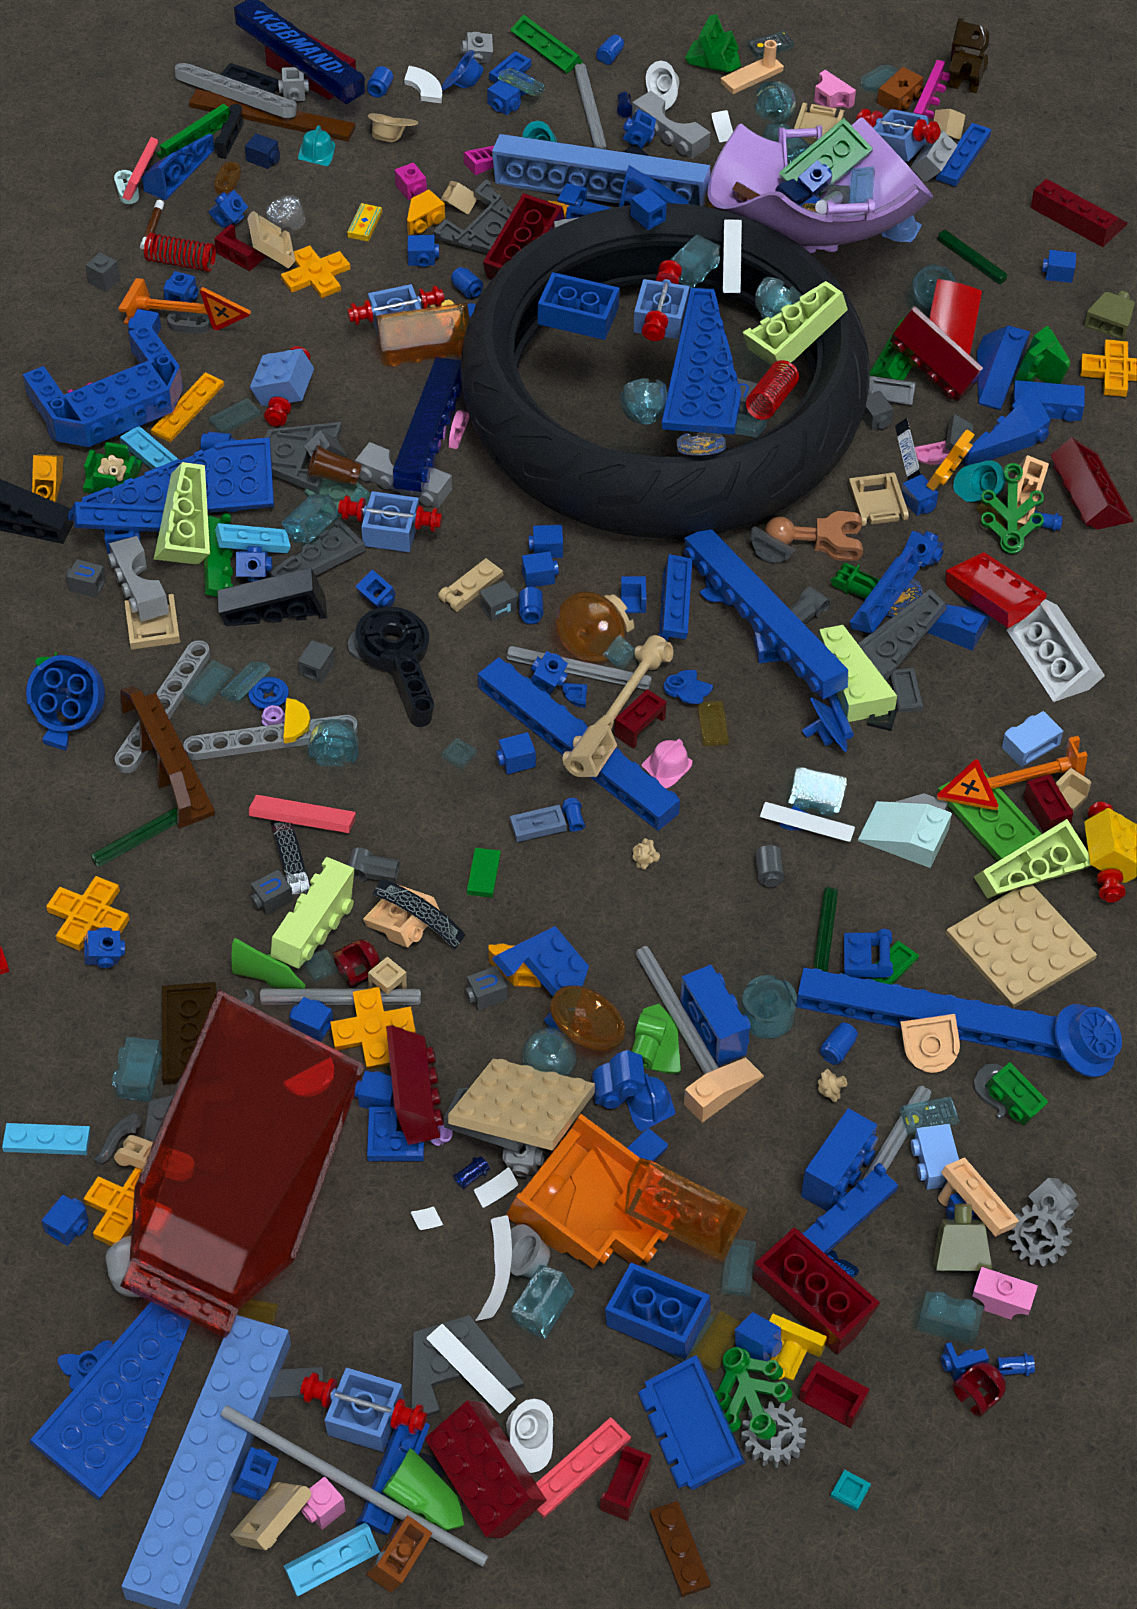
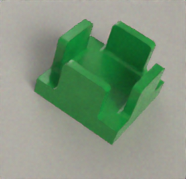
[83,442,142,493]

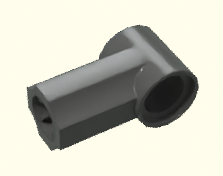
[789,586,831,624]
[347,847,400,883]

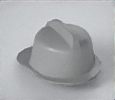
[510,1224,550,1278]

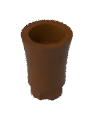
[307,445,361,486]

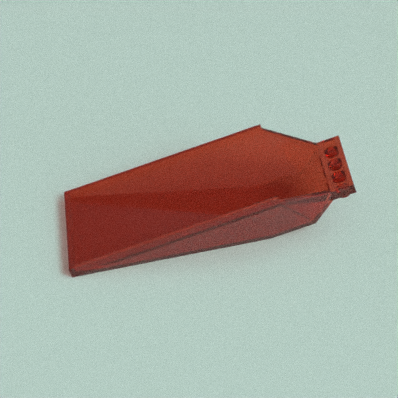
[120,990,365,1338]

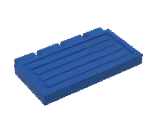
[638,1355,746,1490]

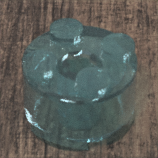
[741,975,797,1039]

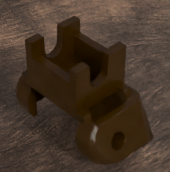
[948,18,990,94]

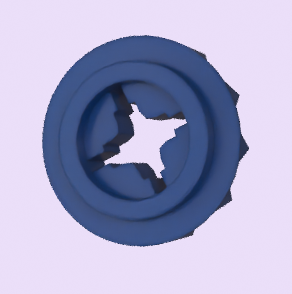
[249,677,289,710]

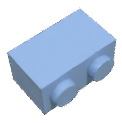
[1002,711,1063,768]
[911,1124,959,1190]

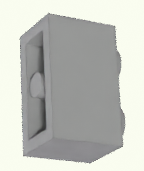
[910,130,958,182]

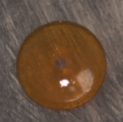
[556,592,625,663]
[550,986,626,1051]

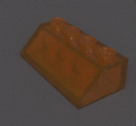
[377,303,470,366]
[625,1158,748,1262]

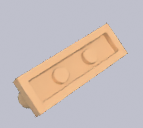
[721,40,784,94]
[938,1157,1019,1237]

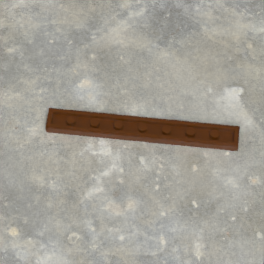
[189,89,356,142]

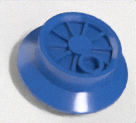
[1055,1004,1122,1077]

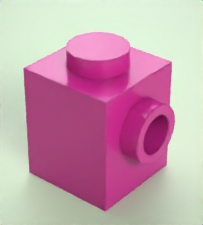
[395,162,427,200]

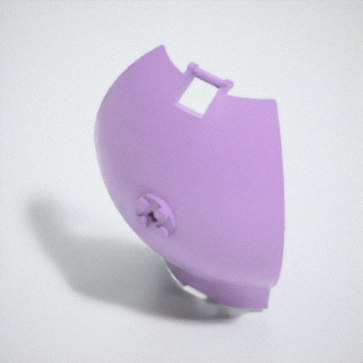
[708,117,933,253]

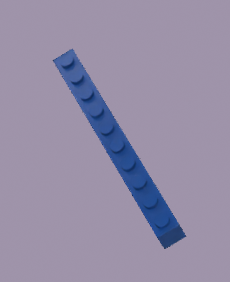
[684,529,848,699]
[478,658,680,831]
[796,968,1065,1061]

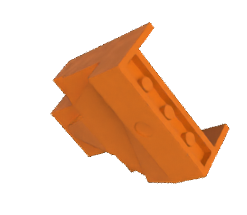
[505,1114,675,1269]

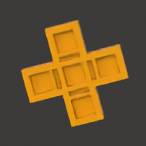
[281,245,350,298]
[1081,340,1137,397]
[926,429,975,491]
[46,876,130,951]
[330,987,416,1070]
[83,1167,173,1246]

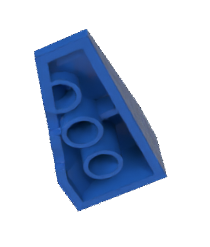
[142,134,215,201]
[977,325,1030,411]
[964,389,1050,467]
[886,604,992,651]

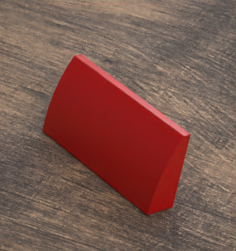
[929,279,982,355]
[946,552,1047,628]

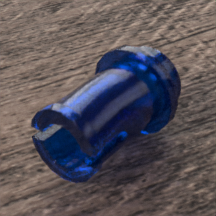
[617,92,632,118]
[453,1156,490,1190]

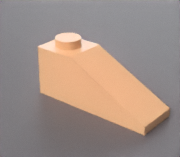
[1015,455,1049,526]
[684,1057,764,1123]

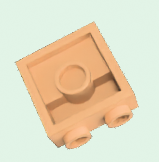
[363,884,439,947]

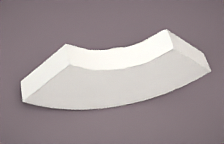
[404,66,442,103]

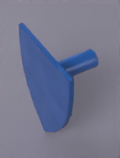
[802,698,847,752]

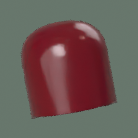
[333,939,380,987]
[952,1362,1006,1417]

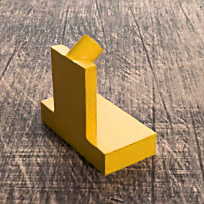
[769,1314,827,1381]

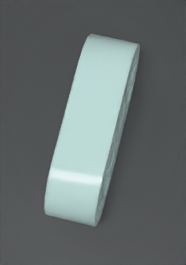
[114,170,139,204]

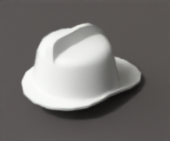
[646,61,679,110]
[506,1398,553,1473]

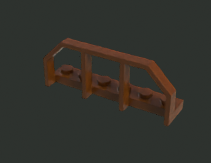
[120,686,215,829]

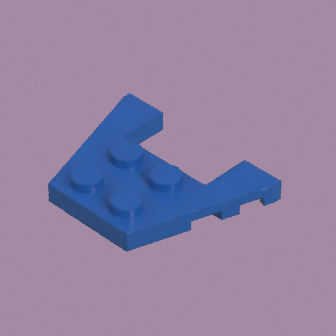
[492,926,589,1037]

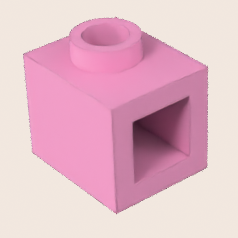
[301,1476,346,1530]

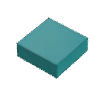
[830,1469,871,1511]

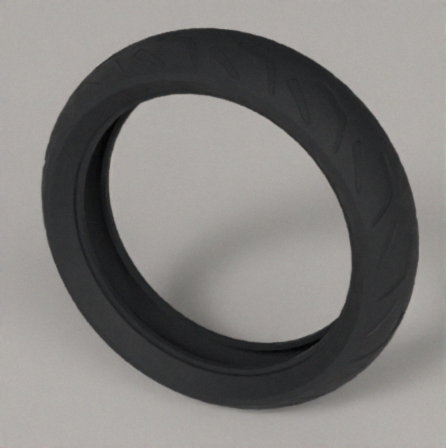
[461,203,870,538]

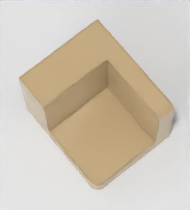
[934,109,965,139]
[440,181,477,214]
[1056,768,1091,812]
[368,957,407,994]

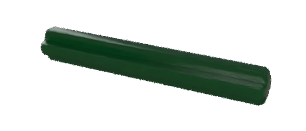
[938,230,1008,284]
[91,807,177,867]
[813,887,838,972]

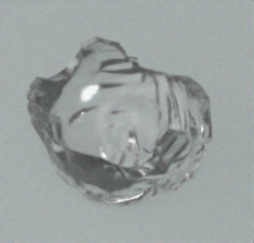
[266,195,306,230]

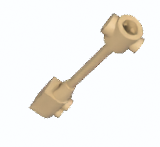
[563,635,673,777]

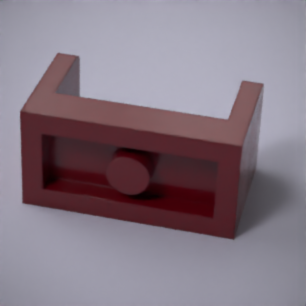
[214,224,267,272]
[614,689,667,749]
[1023,774,1074,833]
[799,1361,870,1428]
[600,1445,652,1521]

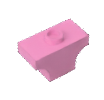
[814,70,856,109]
[972,1267,1038,1320]

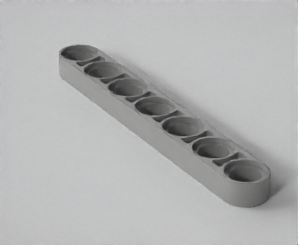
[175,63,297,118]
[115,640,210,773]
[183,715,358,760]

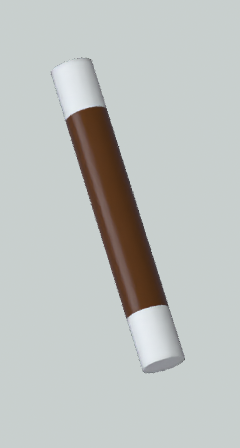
[140,200,164,249]

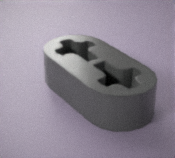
[167,311,210,334]

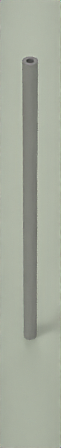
[221,1405,489,1567]

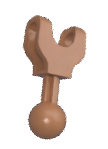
[765,511,863,561]

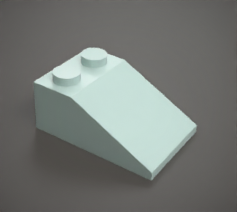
[858,801,952,868]

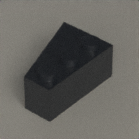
[0,479,74,544]

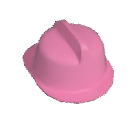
[641,739,693,788]

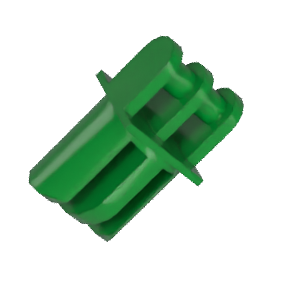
[831,563,879,600]

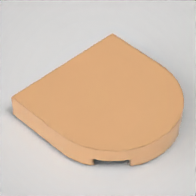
[901,1014,960,1073]

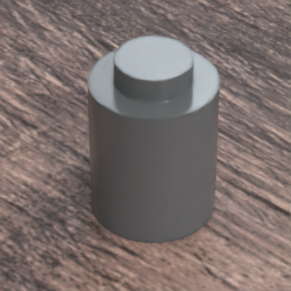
[755,845,784,887]

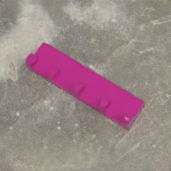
[914,60,950,119]

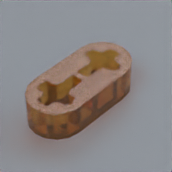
[214,162,241,195]

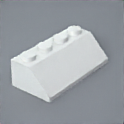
[1007,599,1105,702]

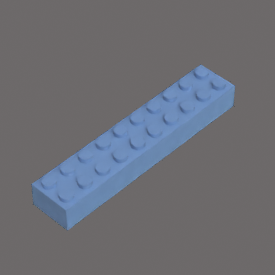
[492,134,710,207]
[121,1314,291,1609]

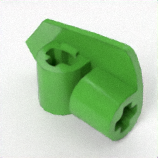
[232,938,305,989]
[631,1004,681,1074]
[382,1448,464,1531]

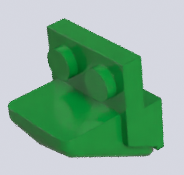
[685,14,741,73]
[1013,326,1070,384]

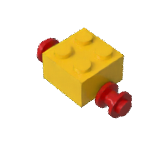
[1084,802,1137,903]

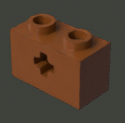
[877,67,924,111]
[366,1515,432,1592]

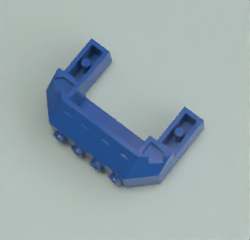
[23,324,183,447]

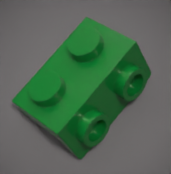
[985,1062,1048,1126]

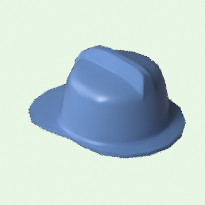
[881,215,922,242]

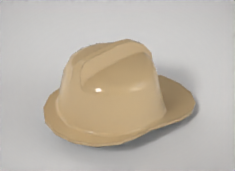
[368,113,418,142]

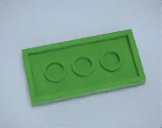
[937,770,1041,861]

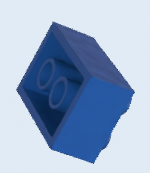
[538,272,620,340]
[680,965,751,1067]
[801,1108,878,1211]
[605,1263,711,1360]

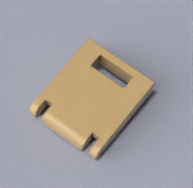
[792,103,845,144]
[248,211,295,268]
[848,472,909,526]
[125,594,180,650]
[230,1482,311,1551]

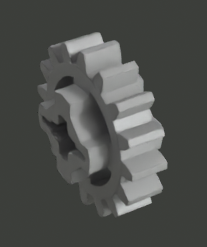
[1008,1202,1072,1266]
[741,1401,806,1468]

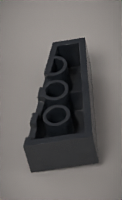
[218,568,327,626]

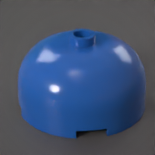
[26,655,105,731]

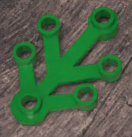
[981,463,1044,554]
[715,1347,792,1440]

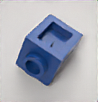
[940,1342,989,1380]

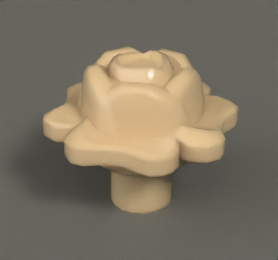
[98,455,127,481]
[632,838,660,870]
[818,1069,847,1102]

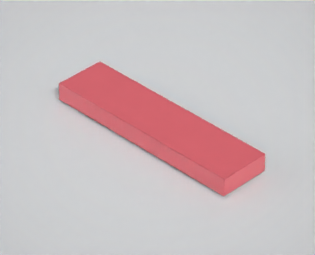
[122,137,158,201]
[249,795,356,833]
[536,1417,632,1518]

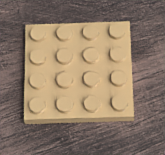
[946,885,1097,1009]
[448,1058,595,1150]

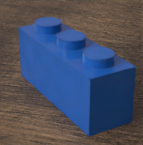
[1012,380,1085,422]

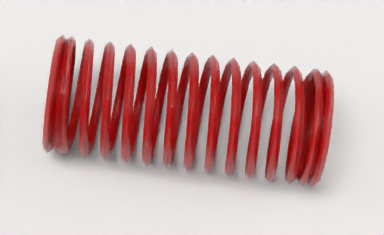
[144,232,216,272]
[746,360,799,420]

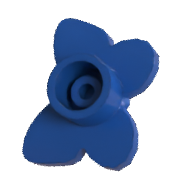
[58,1340,113,1390]

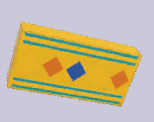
[347,203,382,242]

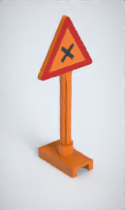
[118,278,251,330]
[937,736,1088,810]

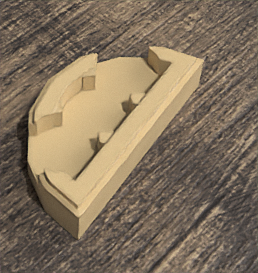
[598,594,634,632]

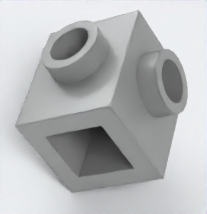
[461,32,493,64]
[278,67,309,101]
[503,1143,545,1177]
[1029,1178,1079,1223]

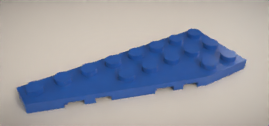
[662,288,742,435]
[82,437,275,513]
[29,1264,206,1500]

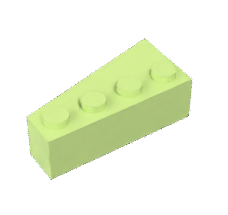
[743,281,848,371]
[154,462,210,564]
[818,625,897,722]
[973,819,1092,898]
[271,857,354,969]

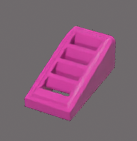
[463,146,494,175]

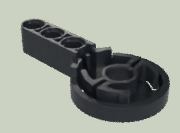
[354,607,434,727]

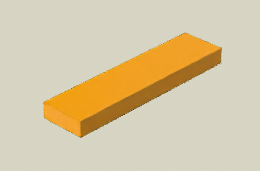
[151,372,224,443]

